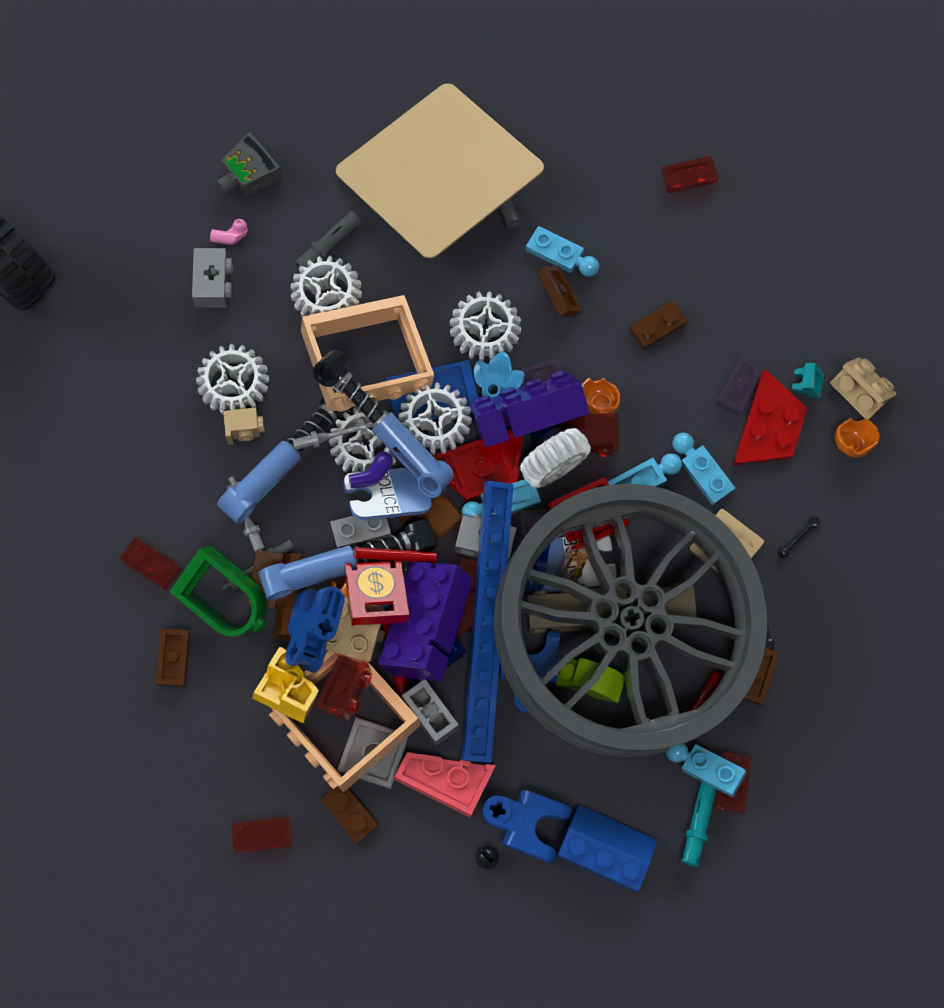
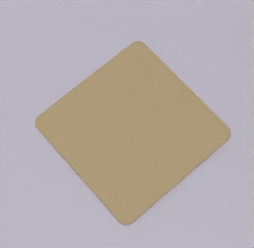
[336,84,544,259]

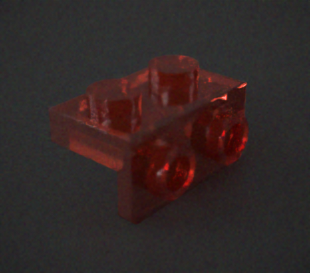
[315,655,372,722]

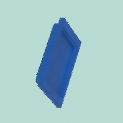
[386,360,479,423]

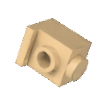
[223,408,265,445]

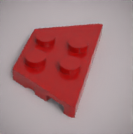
[733,370,807,466]
[432,429,523,502]

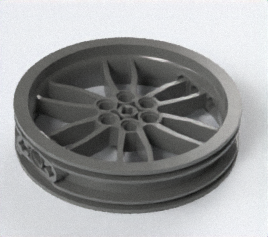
[493,484,767,757]

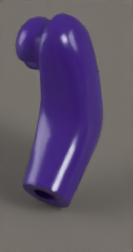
[348,452,393,488]

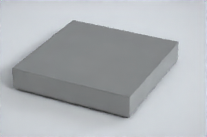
[337,717,409,790]

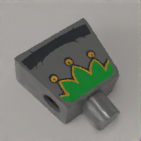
[216,132,282,196]

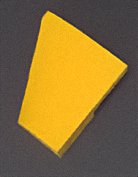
[252,647,319,723]

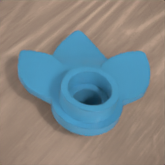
[473,352,525,398]

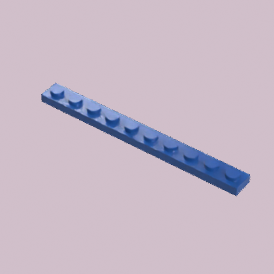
[461,481,514,763]

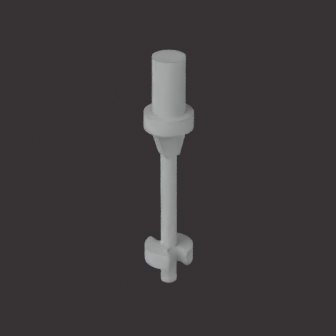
[293,418,373,450]
[226,477,265,553]

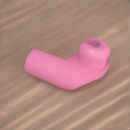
[210,219,248,245]

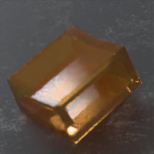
[418,493,463,540]
[555,548,588,583]

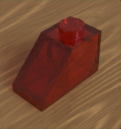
[562,413,620,456]

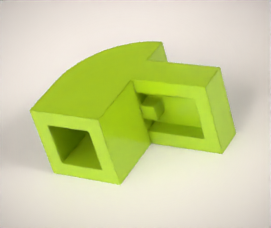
[556,658,626,703]

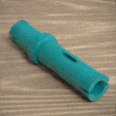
[681,781,717,867]

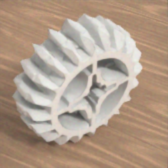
[290,255,362,317]
[450,291,521,361]
[196,344,269,415]
[399,382,472,455]
[329,407,396,473]
[520,428,591,488]

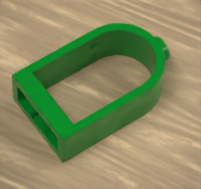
[169,546,267,636]

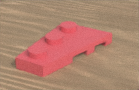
[394,752,496,818]

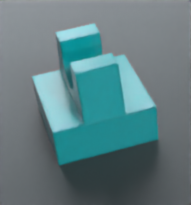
[792,363,824,398]

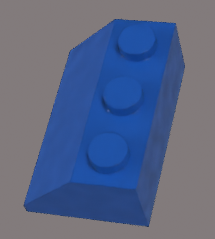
[556,805,657,893]

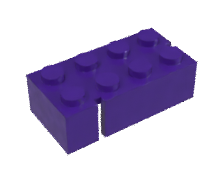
[468,371,590,447]
[378,562,473,682]

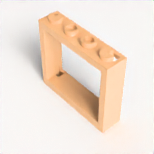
[301,295,434,412]
[269,651,421,792]

